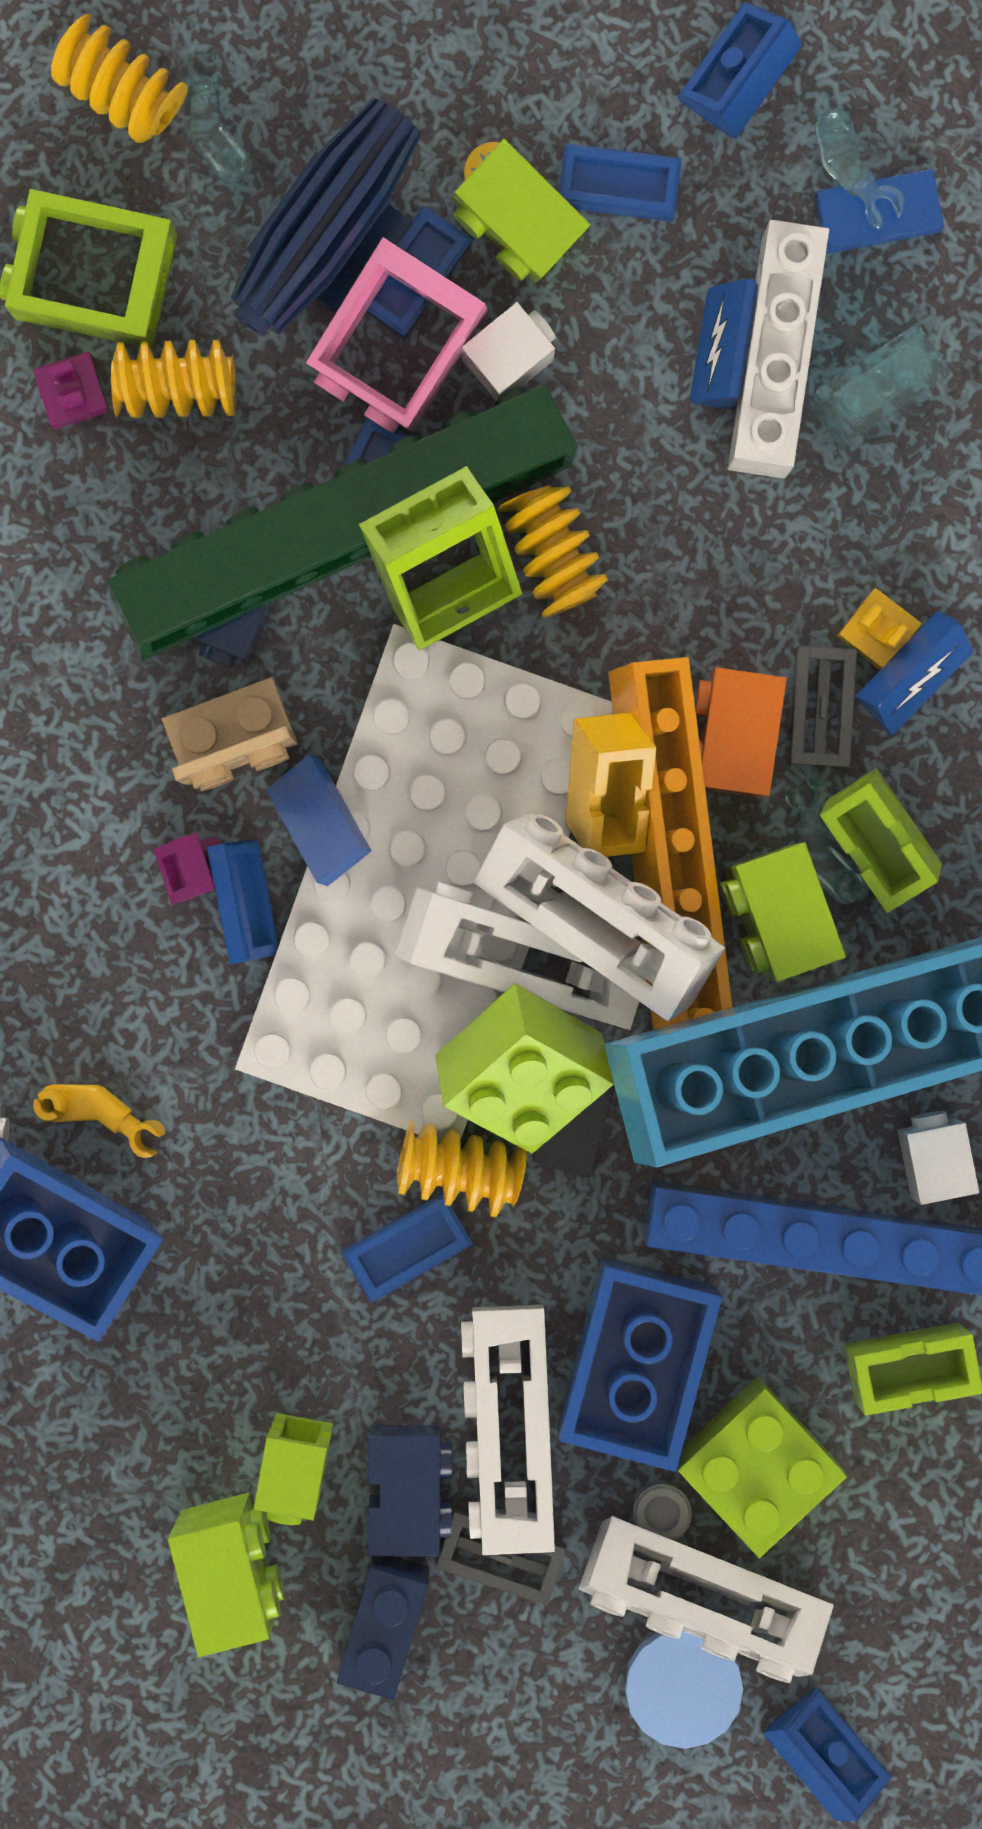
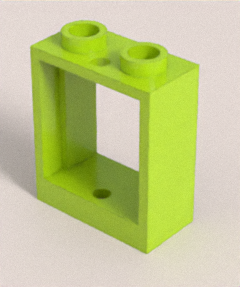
[0,189,178,350]
[359,466,523,651]

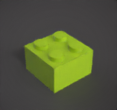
[719,842,846,982]
[435,983,614,1154]
[677,1376,847,1559]
[168,1492,285,1657]

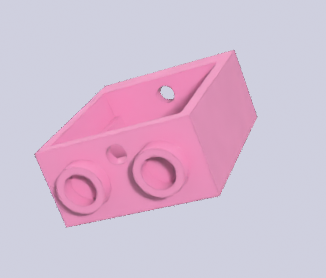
[306,237,489,434]

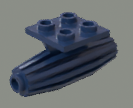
[231,98,421,337]

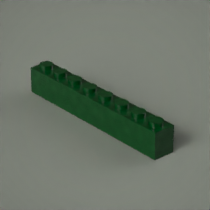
[107,384,578,661]

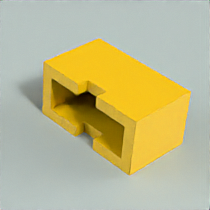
[565,713,656,857]

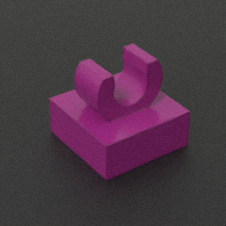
[33,352,110,430]
[153,833,221,905]

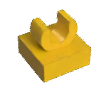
[836,588,922,670]

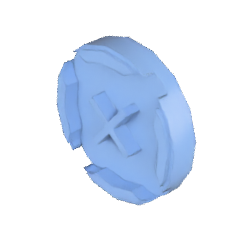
[625,1631,743,1749]

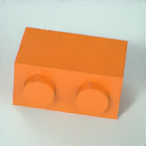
[695,667,787,798]

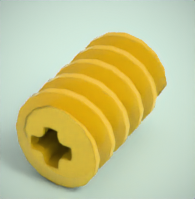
[51,14,188,143]
[111,340,237,419]
[497,485,608,618]
[397,1119,527,1218]

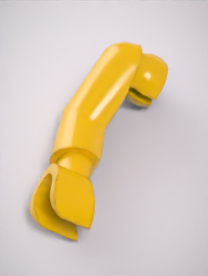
[33,1084,165,1158]

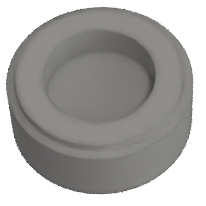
[632,1480,692,1541]

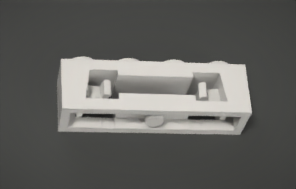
[727,220,829,479]
[473,812,726,1021]
[395,882,646,1030]
[461,1304,555,1555]
[578,1516,834,1683]

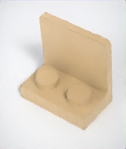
[161,677,299,792]

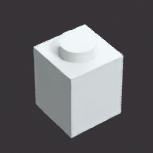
[461,302,556,401]
[897,1111,979,1205]

